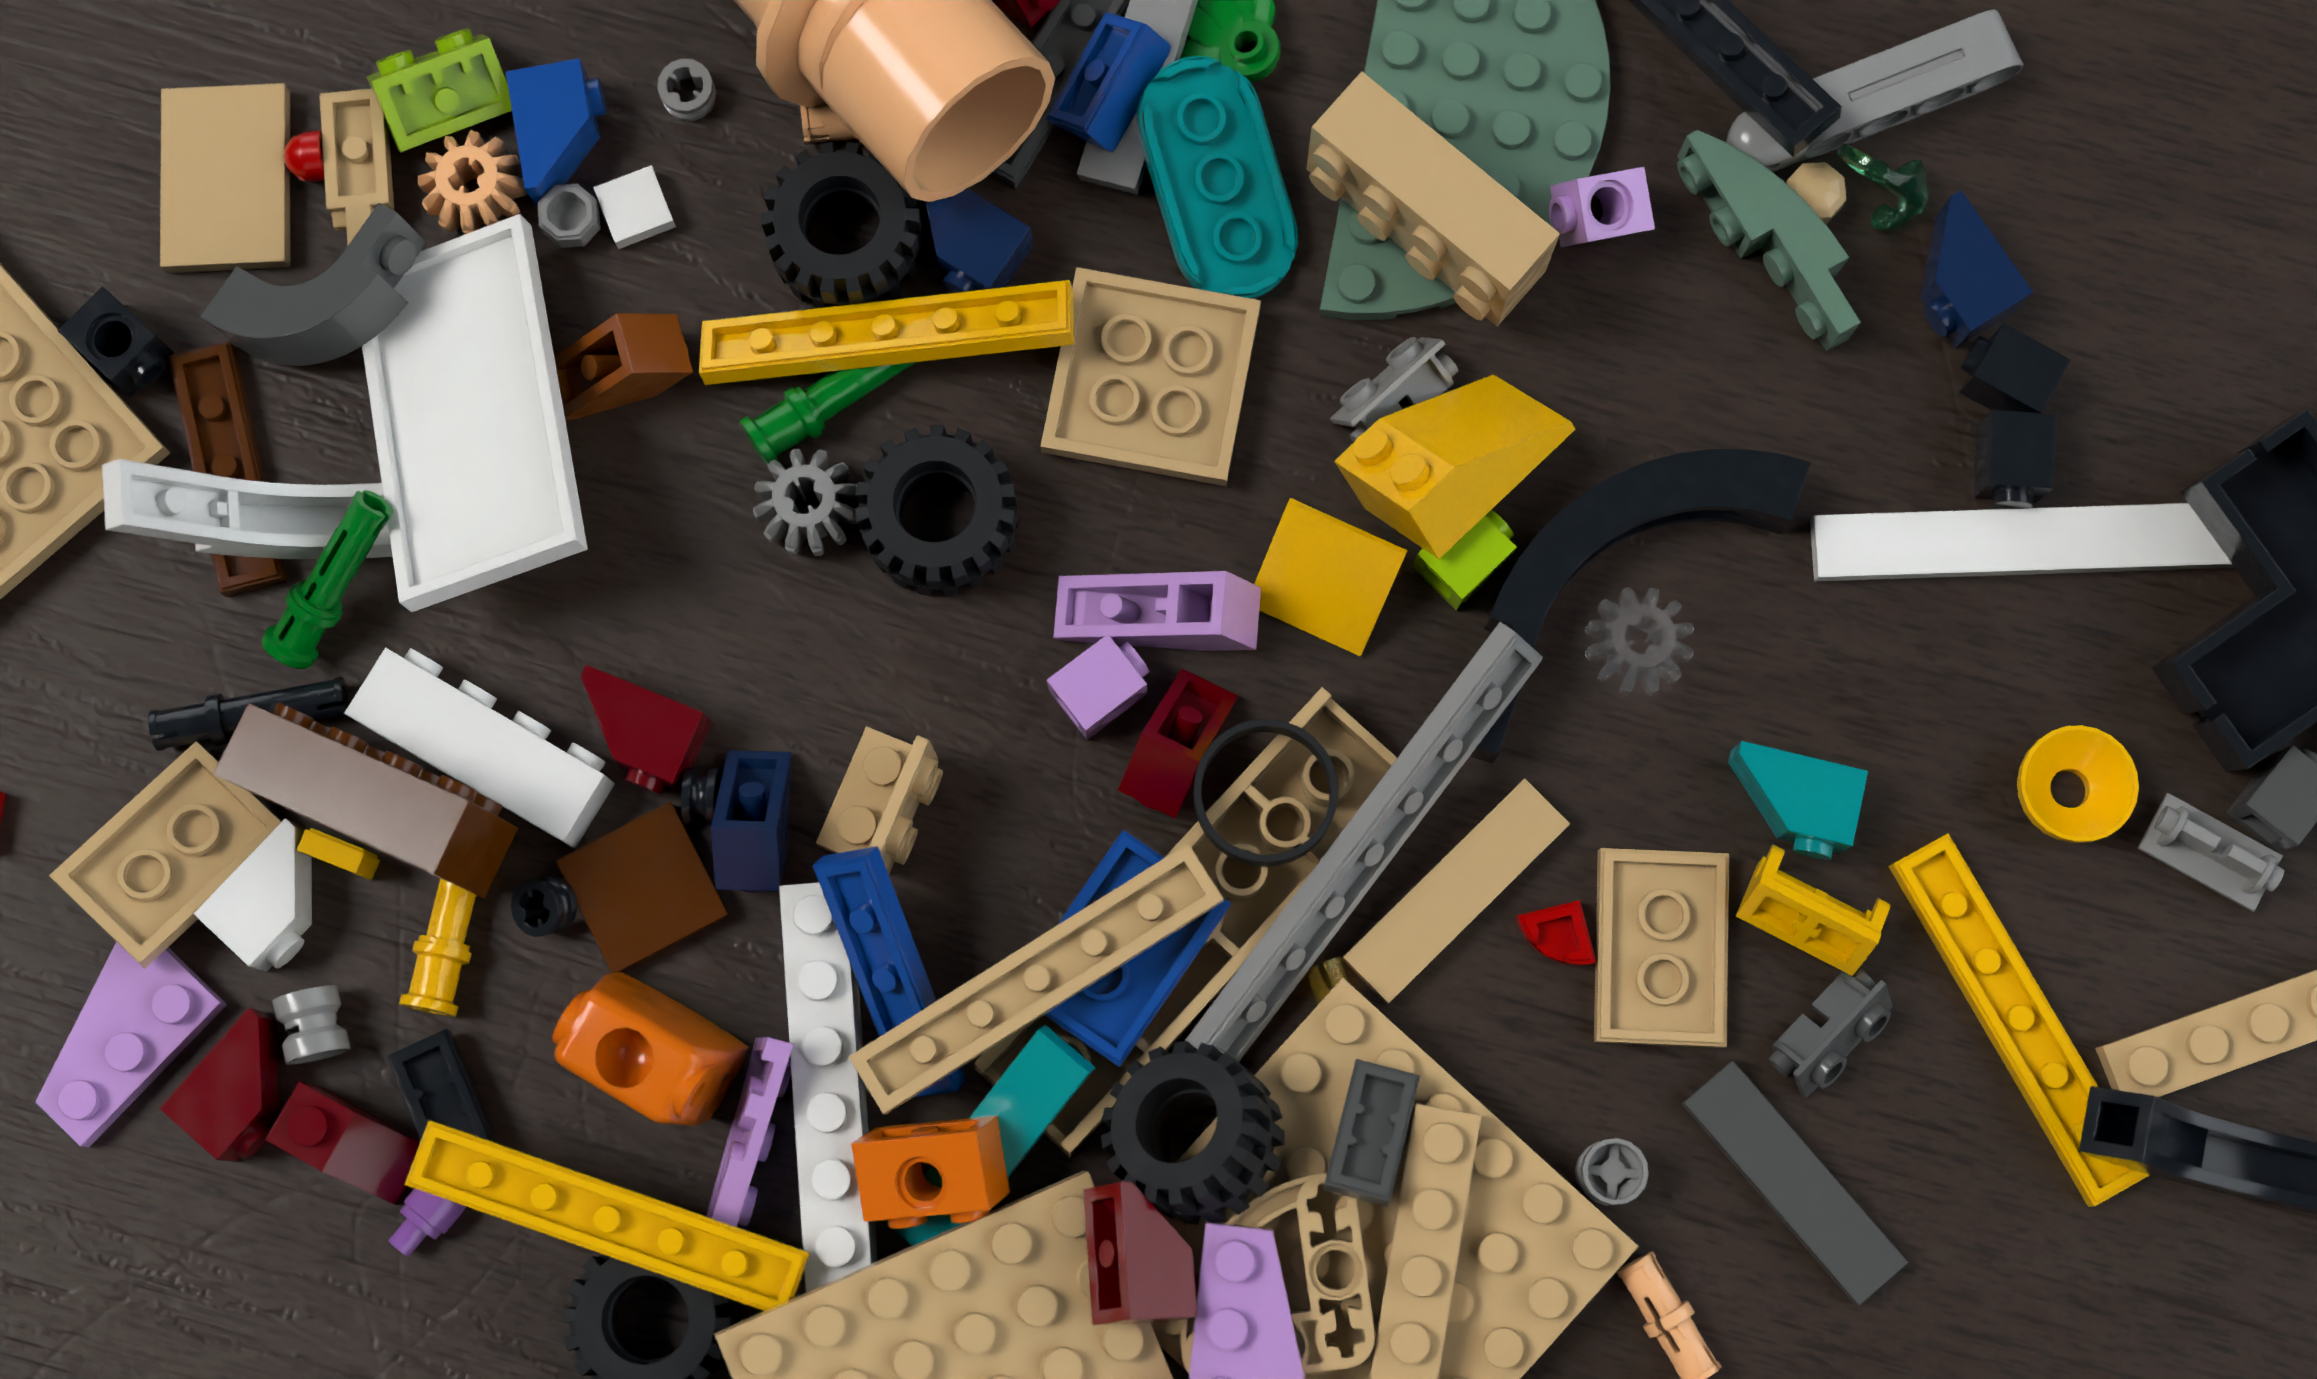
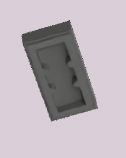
[1323,1059,1420,1207]

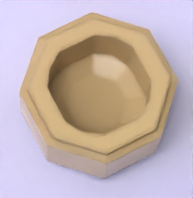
[1786,162,1846,225]

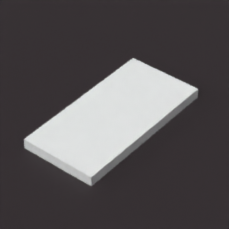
[362,214,588,612]

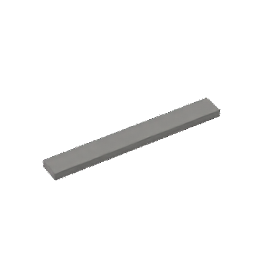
[1185,622,1543,1063]

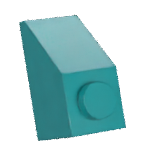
[1728,741,1868,860]

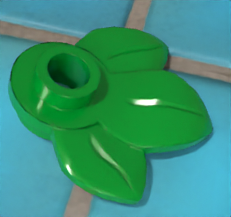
[1180,0,1281,82]

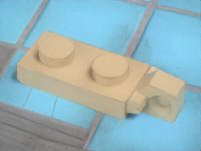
[320,89,394,245]

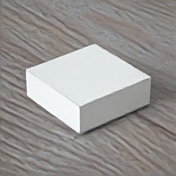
[593,165,676,249]

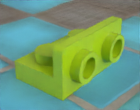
[367,28,512,152]

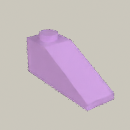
[1053,571,1261,651]

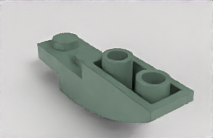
[1677,130,1861,352]

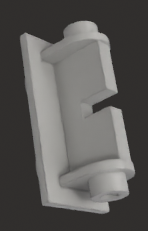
[1330,337,1458,442]
[2137,793,2285,912]

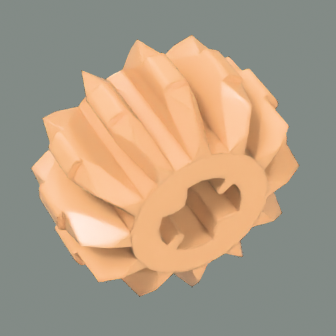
[418,130,527,234]

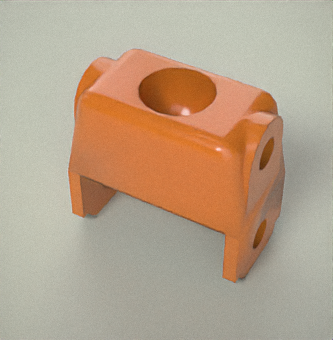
[552,972,749,1126]

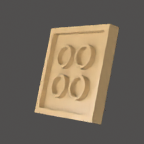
[1041,267,1261,486]

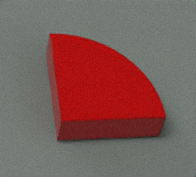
[1515,900,1597,966]

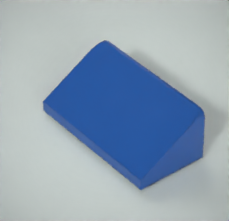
[1046,12,1171,152]

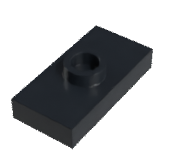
[386,1029,498,1143]

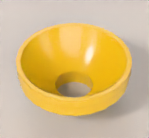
[2017,725,2139,843]

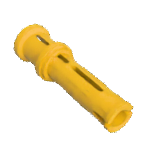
[399,879,476,1017]

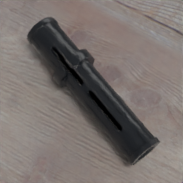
[148,676,350,751]

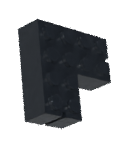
[2151,409,2317,772]

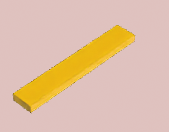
[699,280,1074,385]
[1888,833,2149,1207]
[405,1121,810,1311]

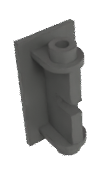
[1768,968,1893,1099]

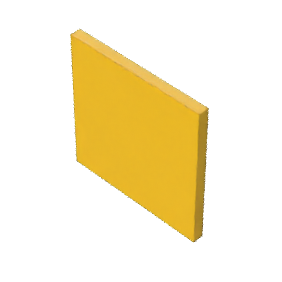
[1254,498,1408,657]

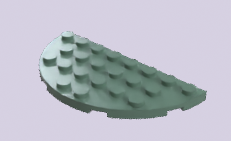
[1319,0,1610,320]

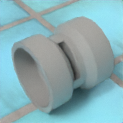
[272,985,351,1065]
[1575,1138,1649,1206]

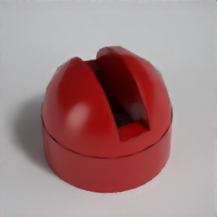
[284,130,325,182]

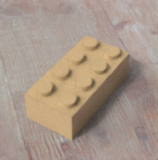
[1306,71,1560,326]

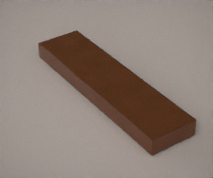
[168,341,288,597]

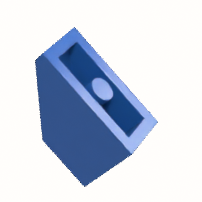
[506,58,606,209]

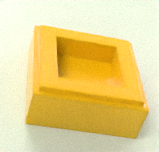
[296,828,380,881]

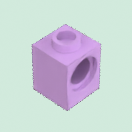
[1549,167,1655,247]
[1047,634,1150,740]

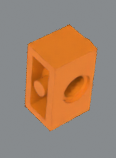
[851,1115,1010,1229]

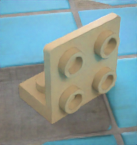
[816,726,943,874]

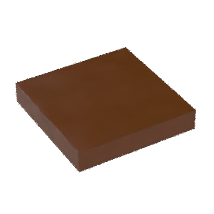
[556,801,731,973]

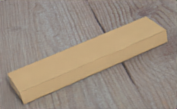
[1342,778,1570,1005]

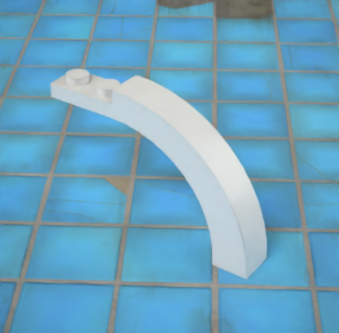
[102,459,392,559]

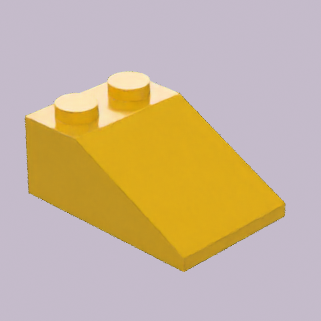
[1334,374,1576,559]

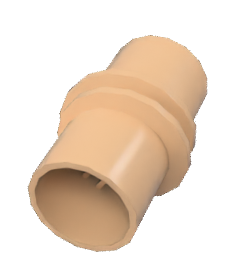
[734,0,1055,202]

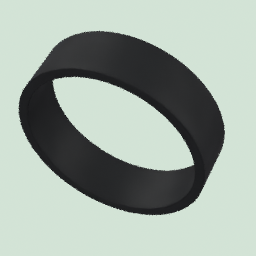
[1194,719,1338,867]

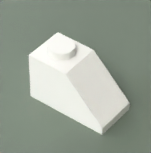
[194,818,312,972]

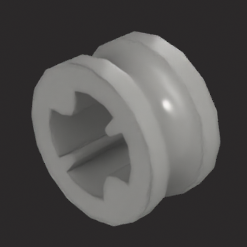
[657,59,717,122]

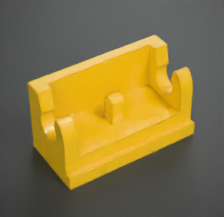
[1736,844,1890,976]

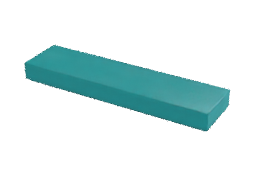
[887,1025,1096,1246]

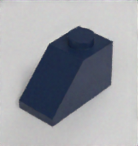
[925,188,1033,293]
[1921,190,2033,348]
[711,750,792,892]

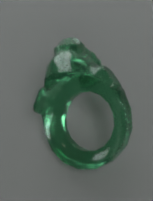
[1837,143,1929,230]

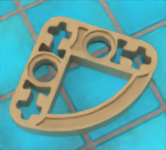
[1181,1172,1375,1374]

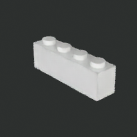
[344,647,615,849]

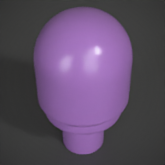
[388,1189,466,1257]

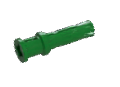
[739,362,919,467]
[261,490,394,669]

